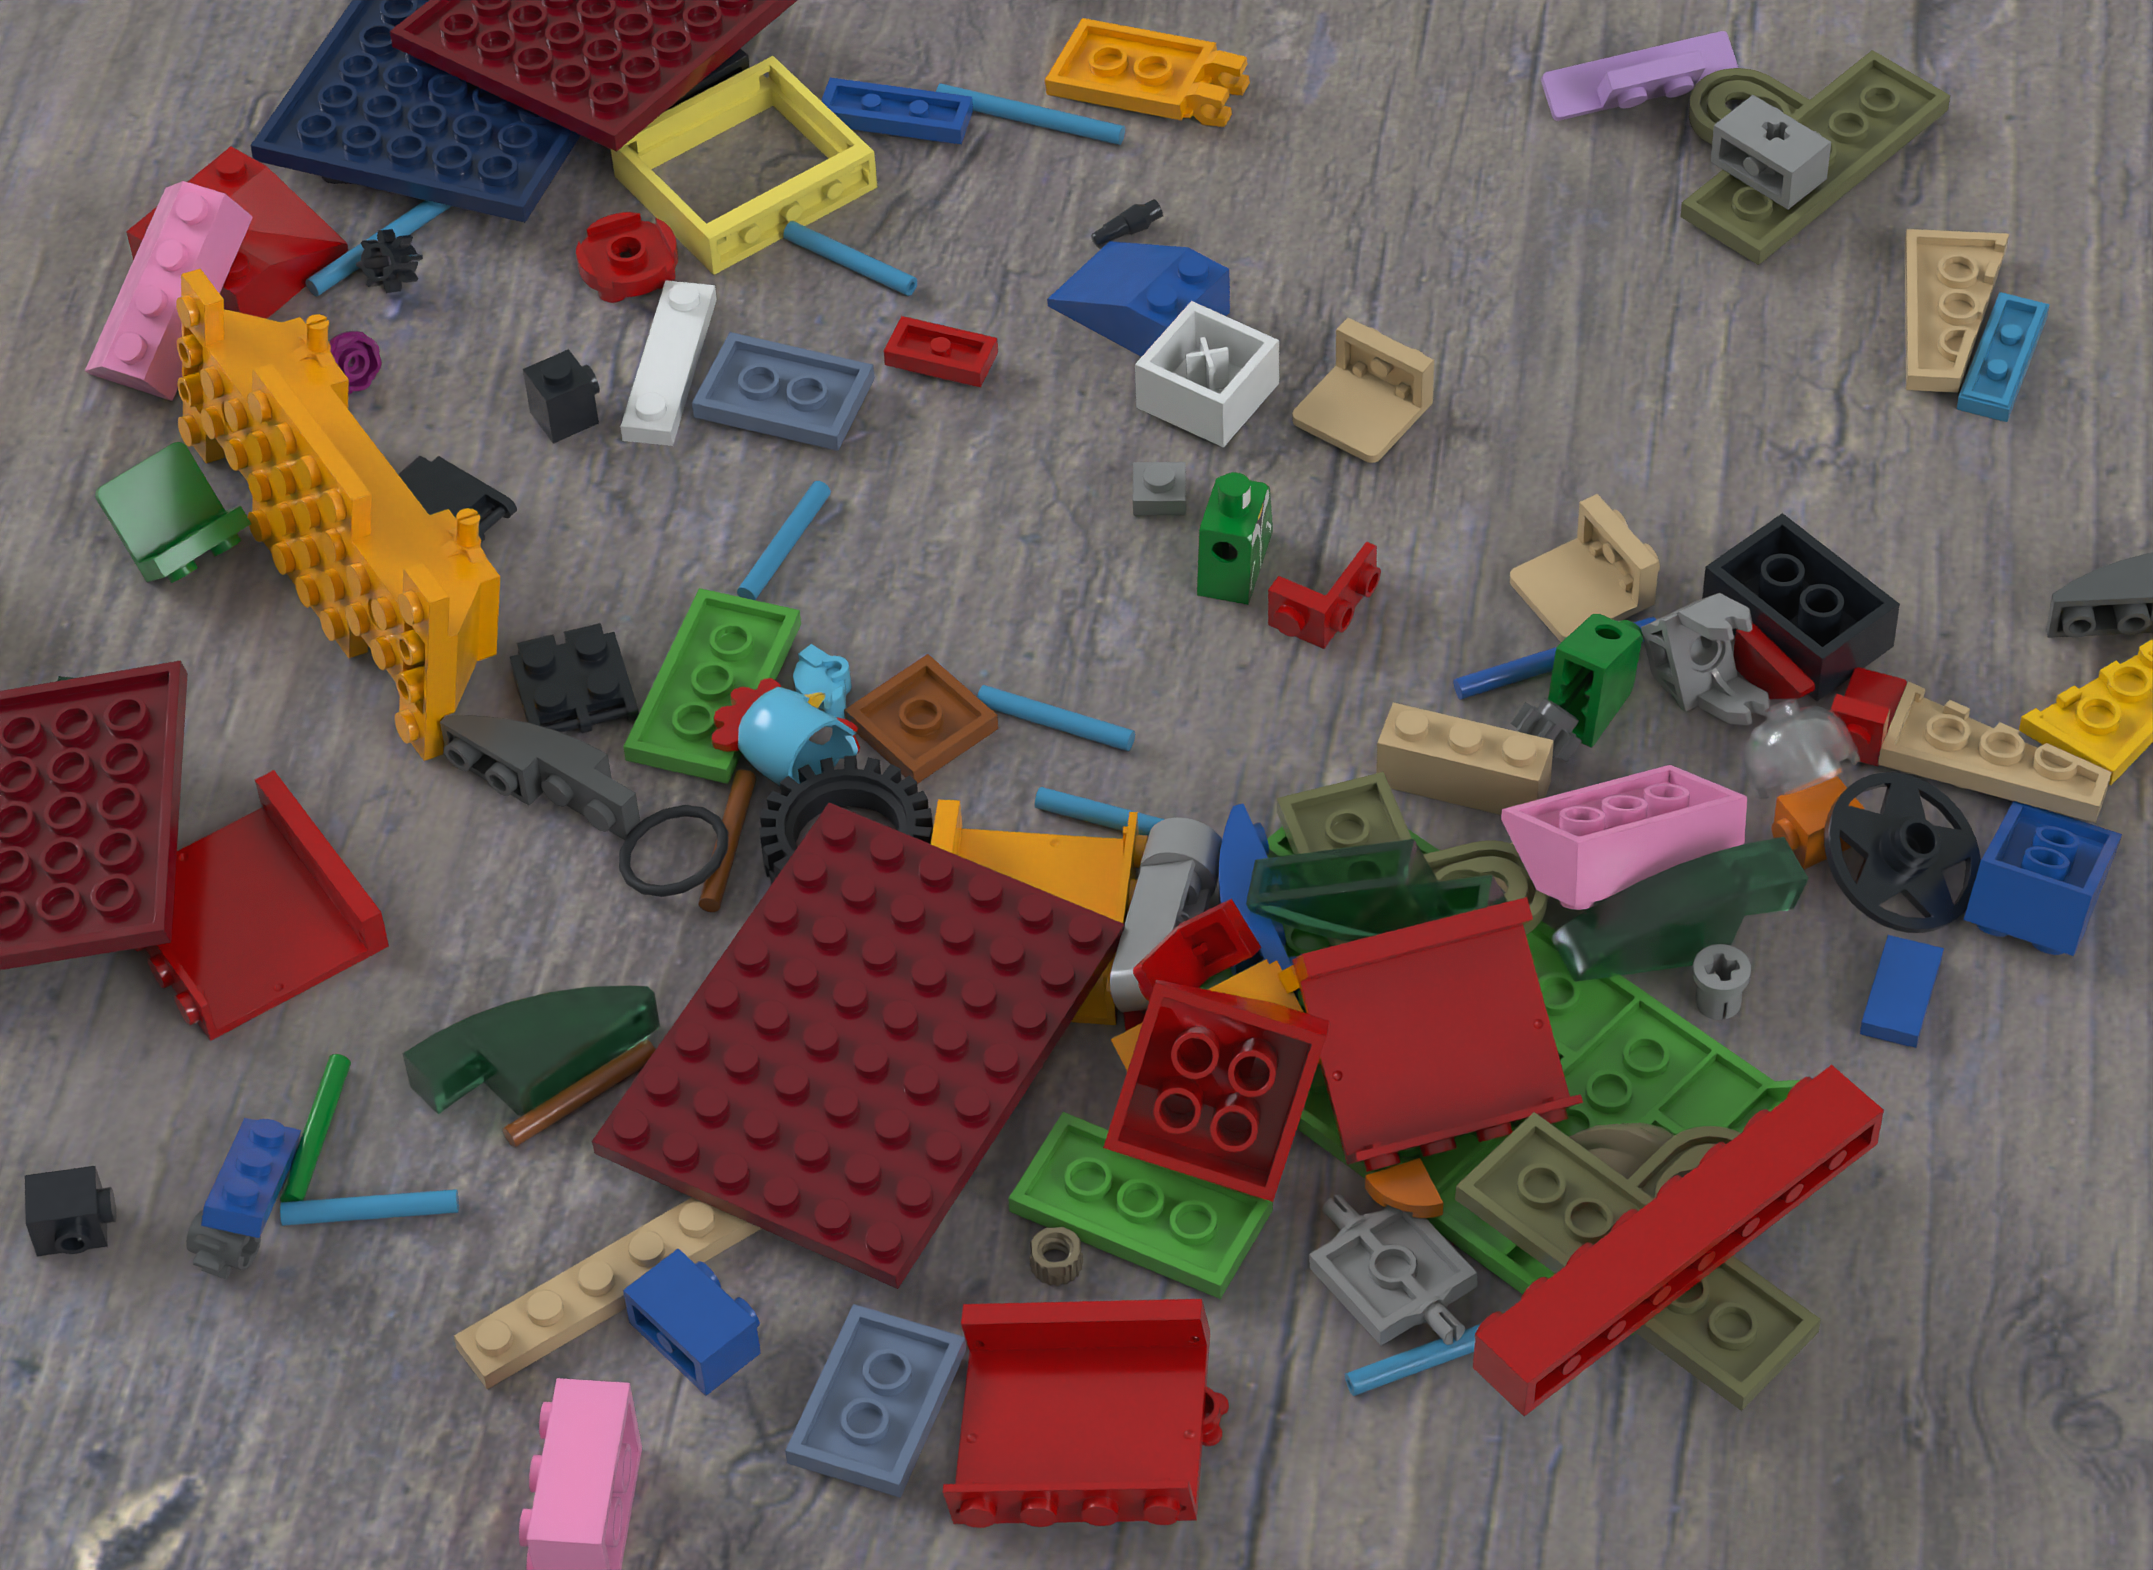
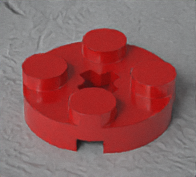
[576,212,678,303]

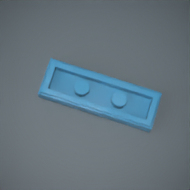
[1957,292,2050,422]

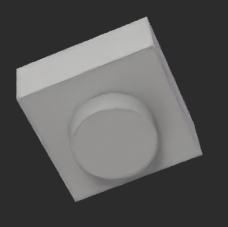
[1133,462,1186,515]

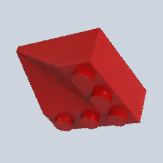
[126,146,349,319]
[1103,980,1329,1202]

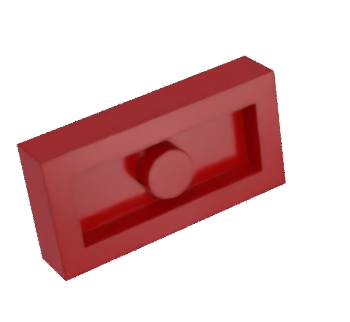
[883,316,998,388]

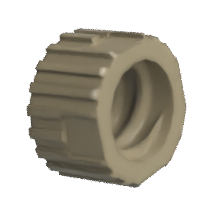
[1029,1227,1083,1286]

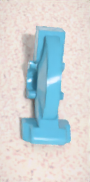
[793,644,852,728]

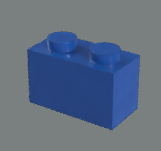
[623,1248,761,1396]

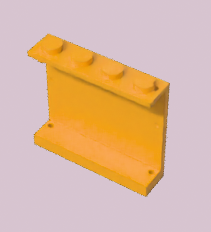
[931,799,1148,1025]

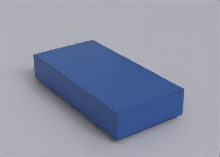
[1860,935,1944,1048]

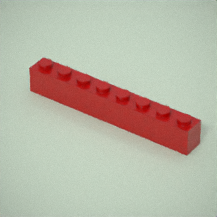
[1473,1065,1884,1416]

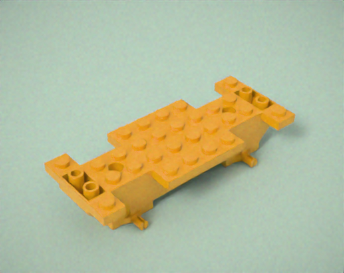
[176,269,500,761]

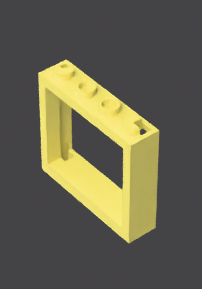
[611,56,877,275]

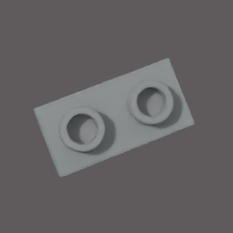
[1711,95,1831,210]

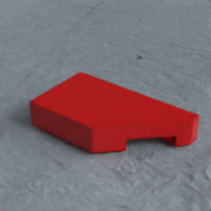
[1733,623,1815,699]

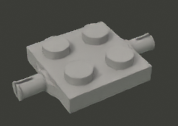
[1309,1194,1477,1346]

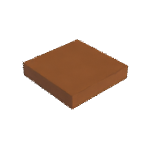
[844,654,998,784]

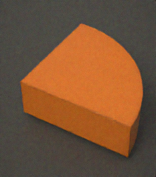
[1365,1158,1444,1218]

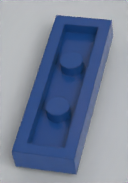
[821,77,973,145]
[201,1118,301,1238]

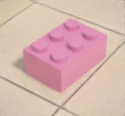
[519,1378,642,1570]

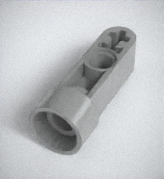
[1110,817,1222,1012]

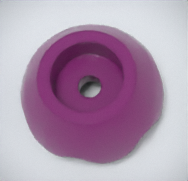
[329,331,382,395]

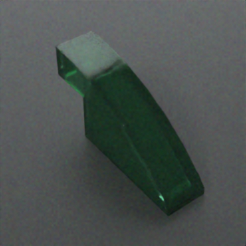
[1552,837,1809,982]
[1246,839,1508,942]
[402,985,660,1117]

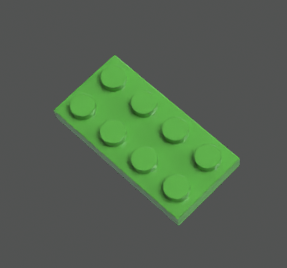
[623,588,801,784]
[1008,1112,1273,1299]

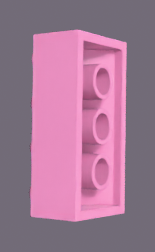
[85,181,253,401]
[1501,765,1747,910]

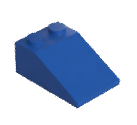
[1047,241,1230,357]
[1963,801,2122,956]

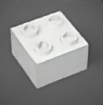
[1135,301,1279,448]

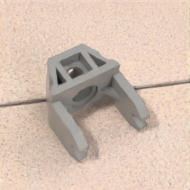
[1641,593,1771,725]

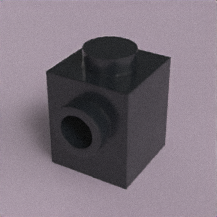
[523,349,600,444]
[25,1166,116,1257]

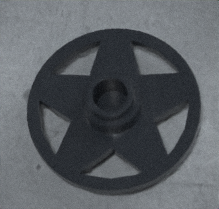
[1824,772,1981,933]

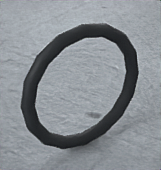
[619,805,728,897]

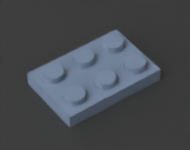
[692,332,875,451]
[785,1304,966,1498]

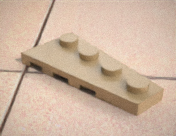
[1905,229,2009,393]
[1878,681,2112,823]

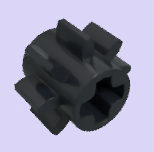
[356,229,423,293]

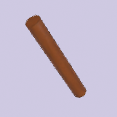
[698,770,756,912]
[502,1039,656,1148]

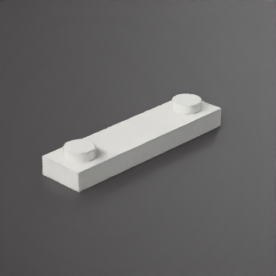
[620,280,717,446]

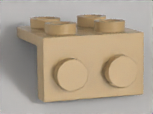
[1292,318,1434,463]
[1510,494,1660,642]

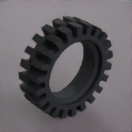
[759,756,933,884]

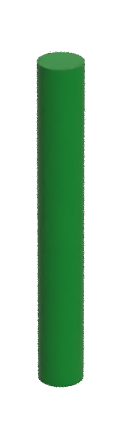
[280,1054,351,1202]

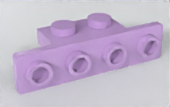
[1541,31,1738,121]

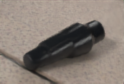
[1091,199,1163,246]

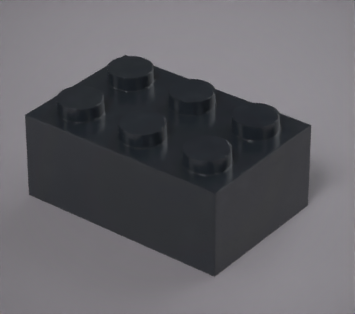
[1702,513,1900,702]

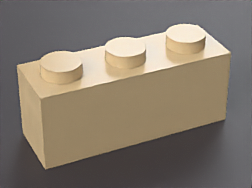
[1376,702,1554,815]

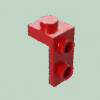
[1268,542,1381,649]
[1825,667,1907,767]
[1133,898,1262,1001]

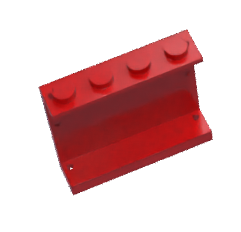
[135,770,389,1041]
[1292,897,1583,1172]
[943,1299,1210,1528]

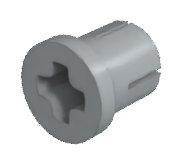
[1692,944,1751,1020]

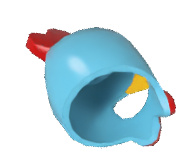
[711,678,860,786]

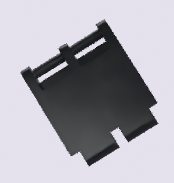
[398,456,517,543]
[510,623,639,733]

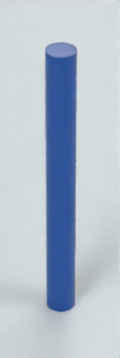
[1453,616,1657,700]

